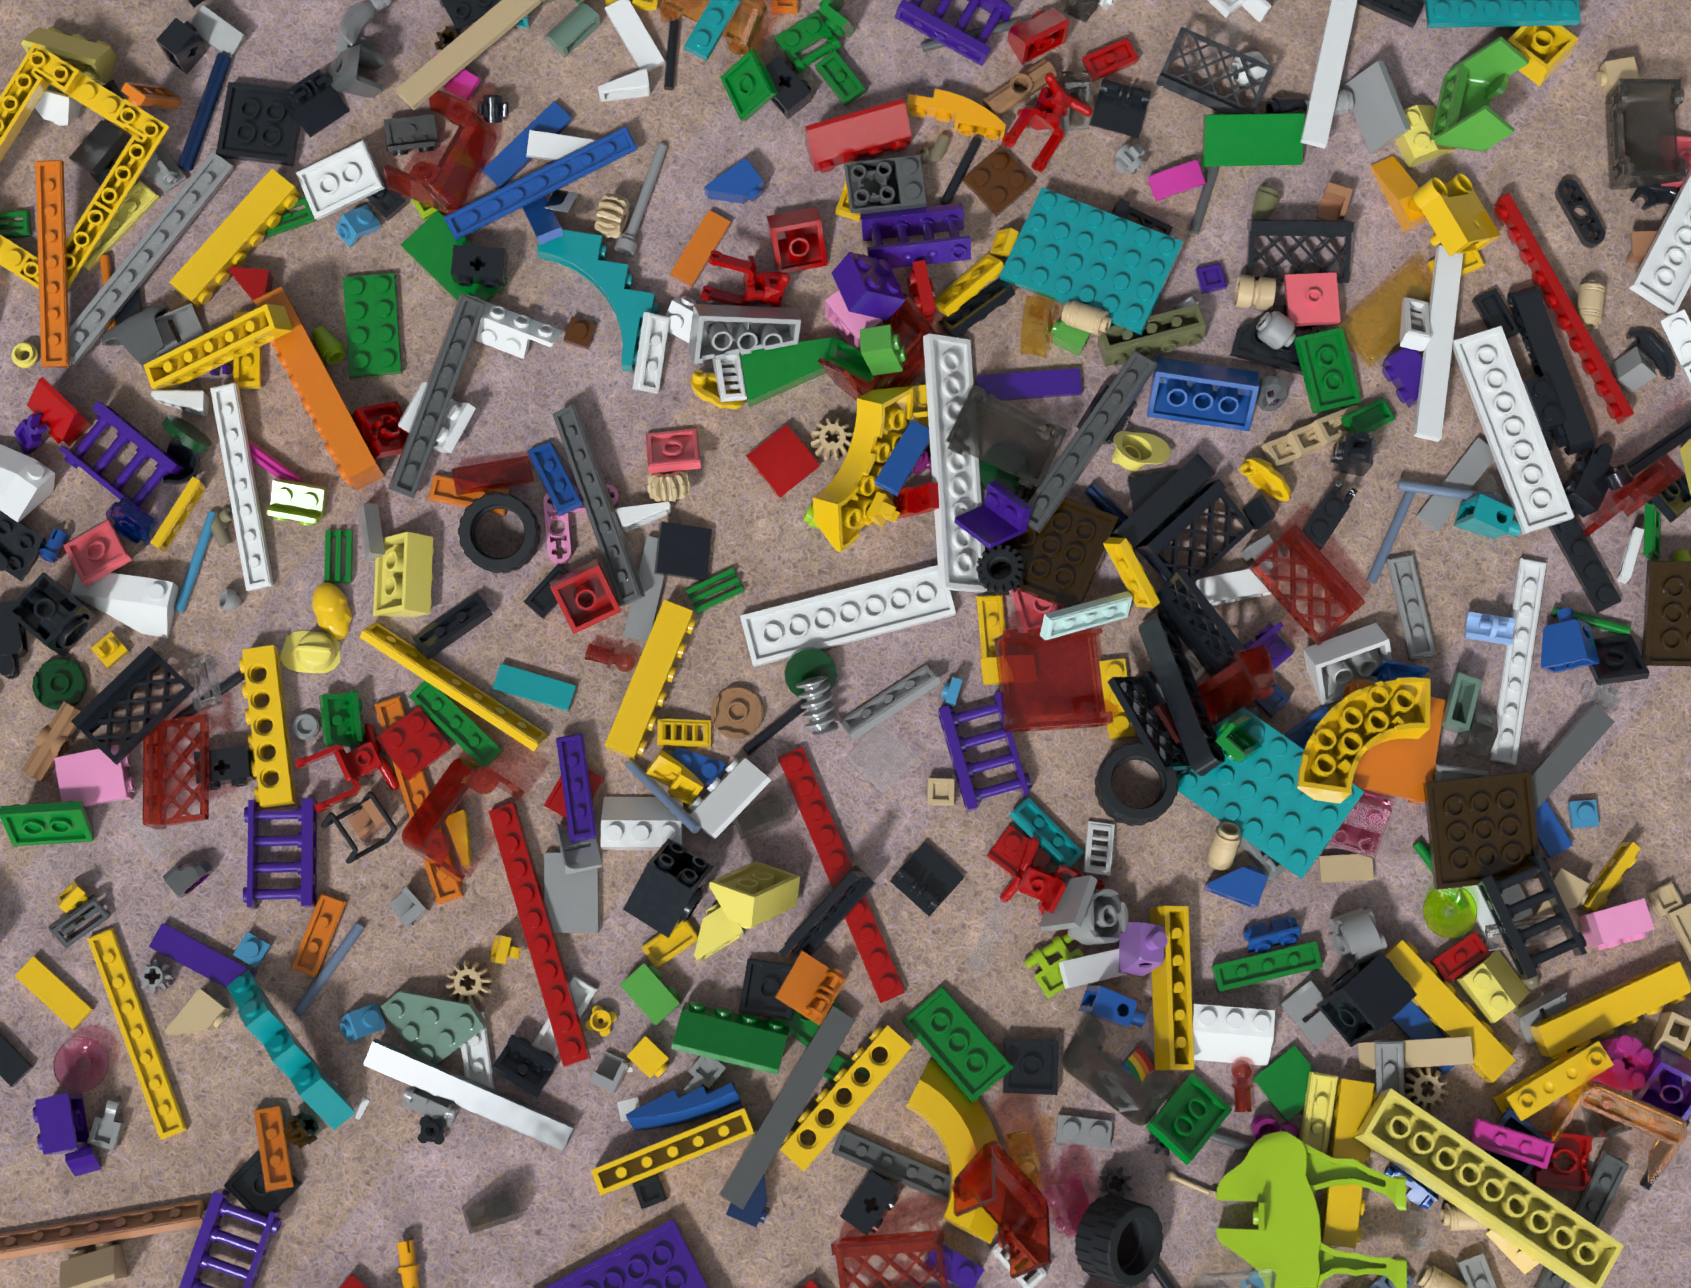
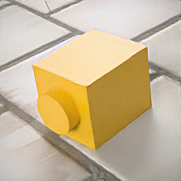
[627,1036,670,1079]

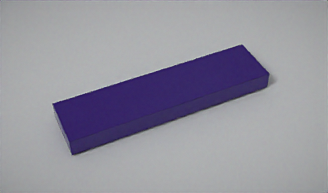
[977,368,1082,402]
[556,733,598,843]
[149,923,258,988]

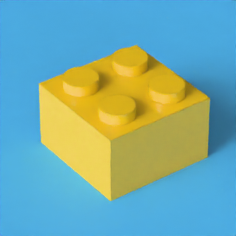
[1507,26,1579,87]

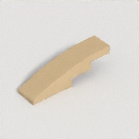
[1261,404,1359,469]
[1357,1036,1474,1070]

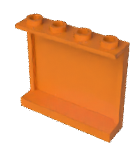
[1343,679,1445,805]

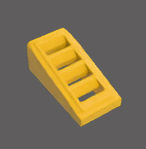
[657,719,711,747]
[445,810,472,869]

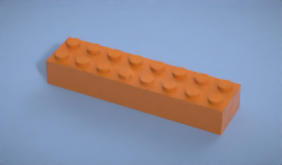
[253,286,385,491]

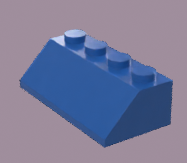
[1147,357,1259,431]

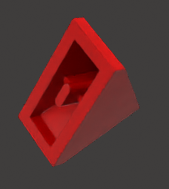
[228,266,273,302]

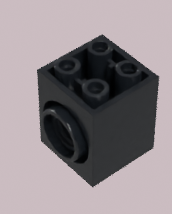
[6,572,99,657]
[623,838,714,938]
[1316,952,1417,1047]

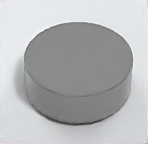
[292,713,320,740]

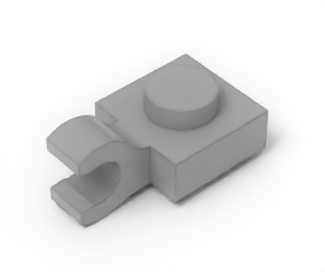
[682,1056,726,1095]
[87,1099,124,1150]

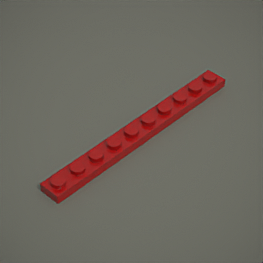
[1494,193,1634,424]
[778,747,905,1003]
[488,802,592,1067]

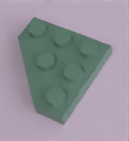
[380,990,488,1065]

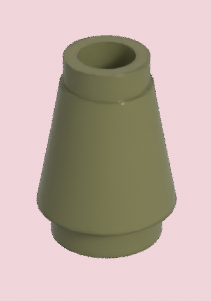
[1251,186,1280,219]

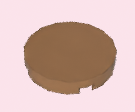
[711,687,763,739]

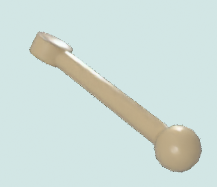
[1165,1170,1217,1199]

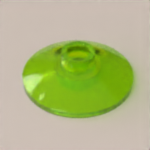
[1423,887,1477,938]

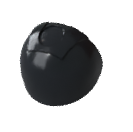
[163,439,200,485]

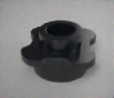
[418,1116,446,1145]

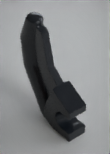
[1630,182,1680,211]
[1626,330,1676,380]

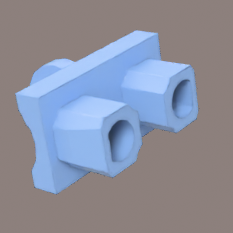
[1464,612,1515,645]

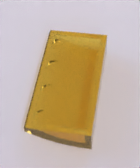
[1337,261,1432,368]

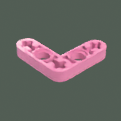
[543,484,619,565]

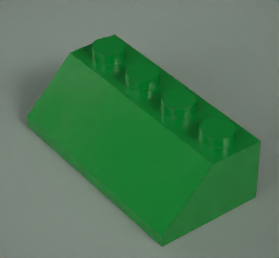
[671,1001,790,1075]

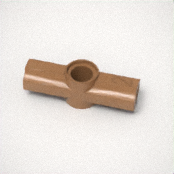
[983,59,1057,117]
[22,701,82,782]

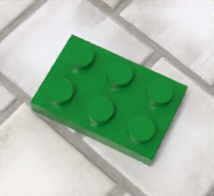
[1294,327,1361,414]
[0,801,94,846]
[1146,1072,1233,1165]

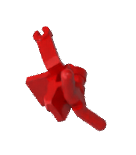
[1002,73,1093,173]
[701,250,791,307]
[294,723,400,813]
[1000,837,1105,915]

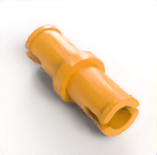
[396,1239,420,1288]

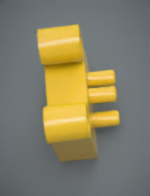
[1413,173,1501,256]

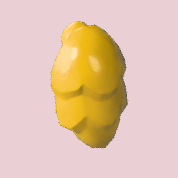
[690,370,744,410]
[1240,457,1292,502]
[312,582,353,640]

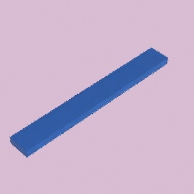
[444,126,638,241]

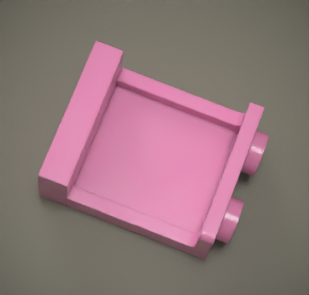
[54,745,135,807]

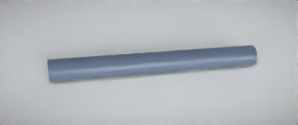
[1397,480,1503,503]
[1366,491,1416,585]
[626,759,701,834]
[293,922,365,1017]

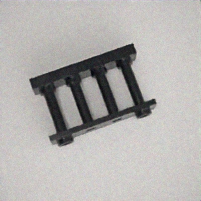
[1475,854,1587,980]

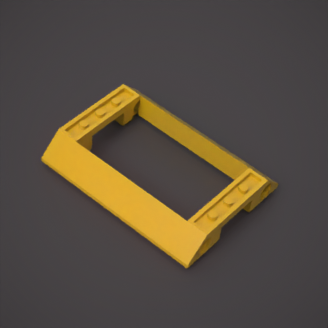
[0,43,170,290]

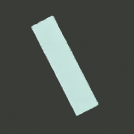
[1040,591,1133,640]

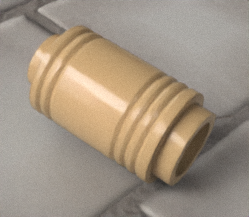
[1576,280,1605,330]
[1061,300,1112,336]
[1206,822,1242,871]
[1440,1203,1488,1231]
[1416,1265,1468,1288]

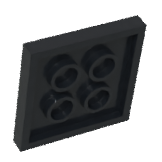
[216,82,301,166]

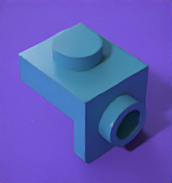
[336,205,381,247]
[340,1003,387,1044]

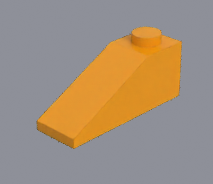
[1370,156,1428,232]

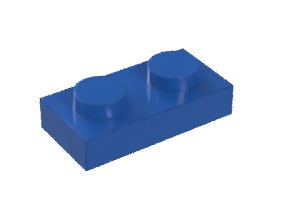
[672,747,726,785]

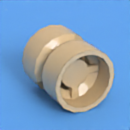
[1234,274,1276,311]

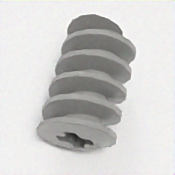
[796,676,839,735]

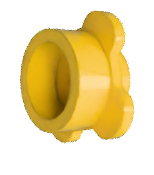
[585,1005,617,1037]

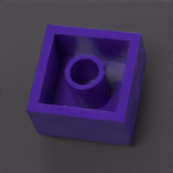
[831,252,906,320]
[1632,1045,1691,1126]
[33,1093,91,1155]

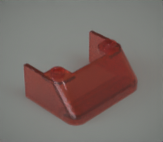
[384,90,497,214]
[817,293,938,401]
[1154,645,1277,744]
[402,757,525,885]
[952,1140,1051,1279]

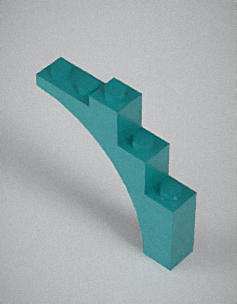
[537,230,660,372]
[227,970,356,1130]

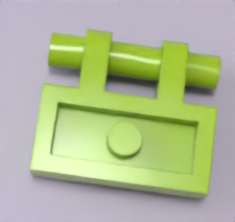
[1023,932,1084,999]

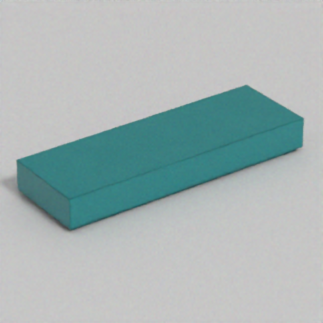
[493,663,577,712]
[1009,796,1084,867]

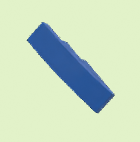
[625,1082,742,1130]

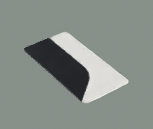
[545,190,578,212]

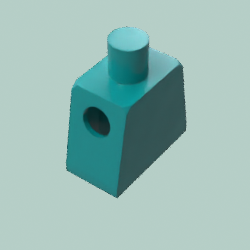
[1454,494,1521,539]

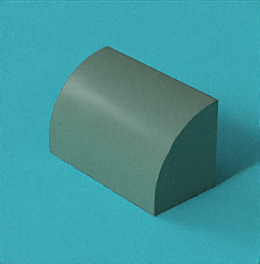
[544,2,601,58]
[1441,672,1482,733]

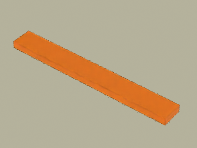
[35,160,70,368]
[374,696,463,905]

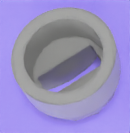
[219,588,241,610]

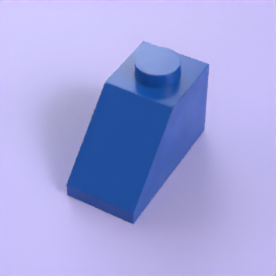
[704,158,764,204]
[1204,865,1268,908]

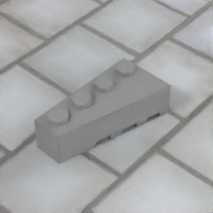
[688,304,801,364]

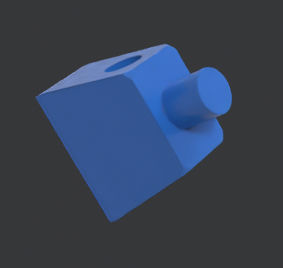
[1541,608,1599,673]
[1078,986,1147,1028]

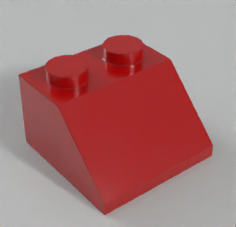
[1007,8,1070,65]
[767,207,828,274]
[27,377,92,447]

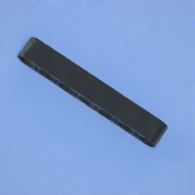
[1507,285,1595,456]
[1138,610,1225,776]

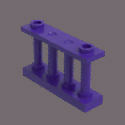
[894,0,1014,66]
[860,203,971,269]
[59,401,185,517]
[937,691,1032,813]
[243,798,317,909]
[179,1188,283,1288]

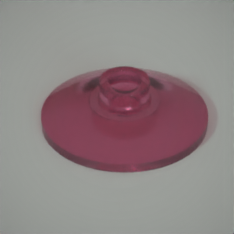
[53,1037,109,1092]

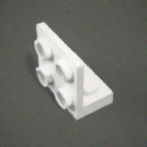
[398,382,476,453]

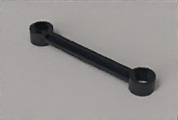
[1603,419,1691,490]

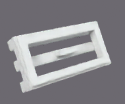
[1616,527,1644,584]

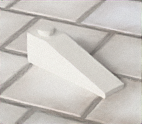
[0,444,55,522]
[71,572,180,639]

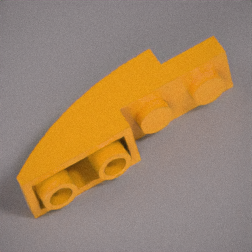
[906,89,1006,140]

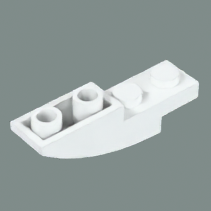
[1659,308,1691,387]

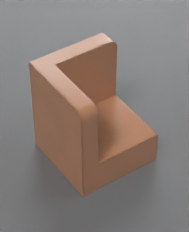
[1316,182,1353,220]
[1626,231,1658,263]
[348,798,388,841]

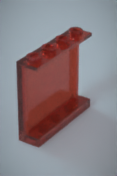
[994,628,1113,733]

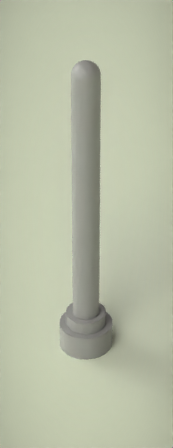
[615,143,667,257]

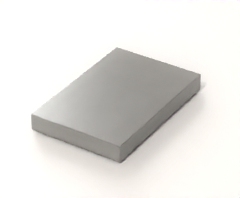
[1343,61,1411,154]
[544,853,599,934]

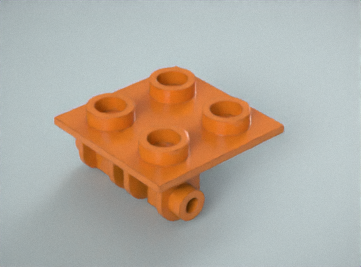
[775,951,846,1026]

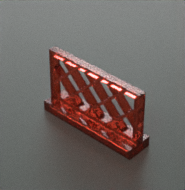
[1582,454,1684,537]
[1248,524,1366,645]
[142,714,209,830]
[831,1230,949,1288]

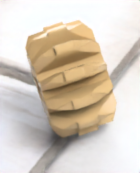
[595,193,630,238]
[811,418,853,462]
[647,470,691,503]
[446,960,493,1005]
[1404,1067,1448,1112]

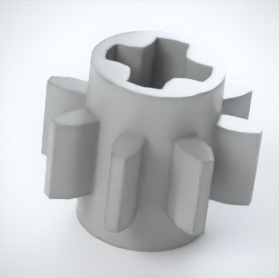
[1114,143,1146,175]
[137,960,174,994]

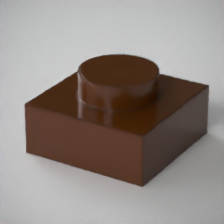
[563,316,597,350]

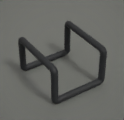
[321,791,397,864]

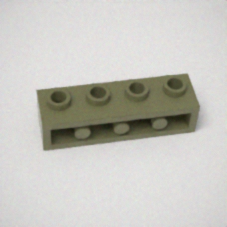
[1098,304,1206,367]

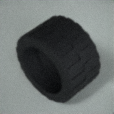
[458,492,541,573]
[1094,742,1179,826]
[1075,1195,1163,1288]

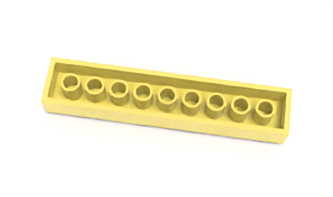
[1354,1088,1624,1288]

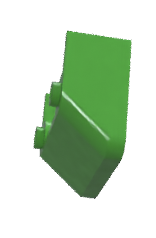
[1430,37,1529,152]

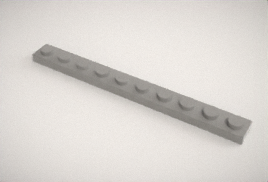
[69,151,234,367]

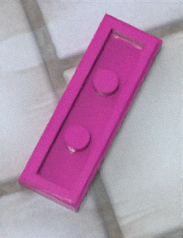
[1469,1117,1555,1169]

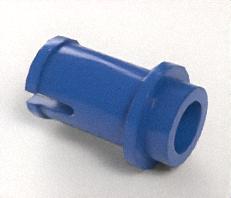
[39,528,69,564]

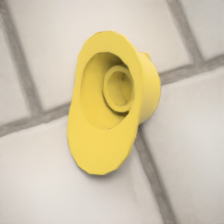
[1112,431,1171,471]
[280,631,340,674]

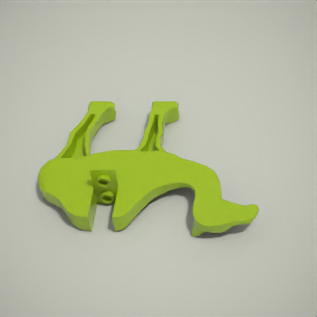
[1216,1131,1407,1288]

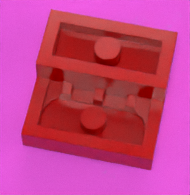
[745,424,820,498]

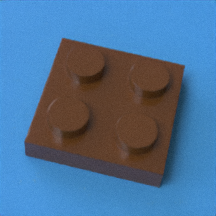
[962,146,1034,217]

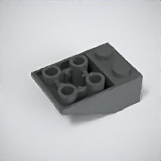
[844,155,927,214]

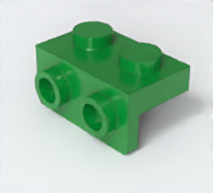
[818,0,855,38]
[319,690,365,749]
[1215,714,1262,763]

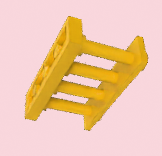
[1491,1041,1614,1121]

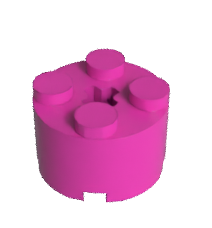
[1591,1035,1653,1093]

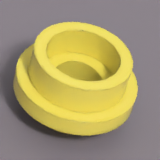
[12,342,39,368]

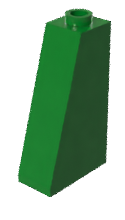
[740,337,836,406]

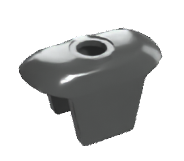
[328,44,387,98]
[102,305,169,368]

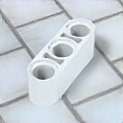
[1196,567,1275,606]

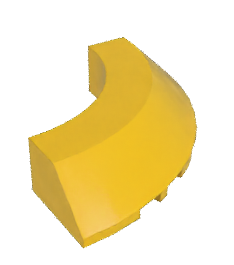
[813,386,913,552]
[1297,677,1431,804]
[906,1059,1005,1244]

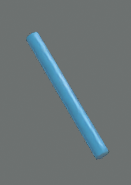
[174,511,216,613]

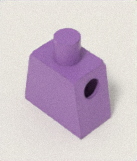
[1118,922,1168,977]

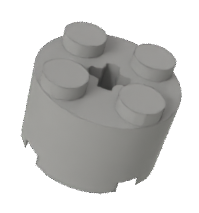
[1068,889,1128,945]
[1328,908,1387,969]

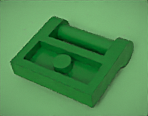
[775,11,841,74]

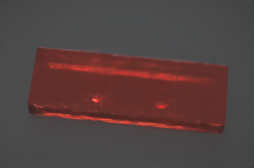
[451,455,534,495]

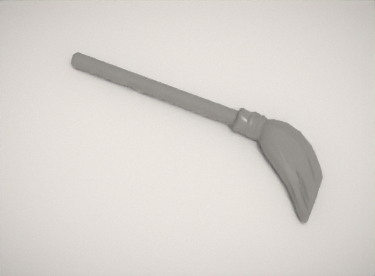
[339,0,392,46]

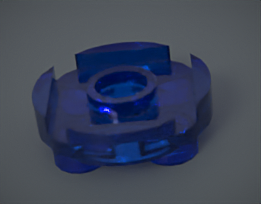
[106,498,157,545]

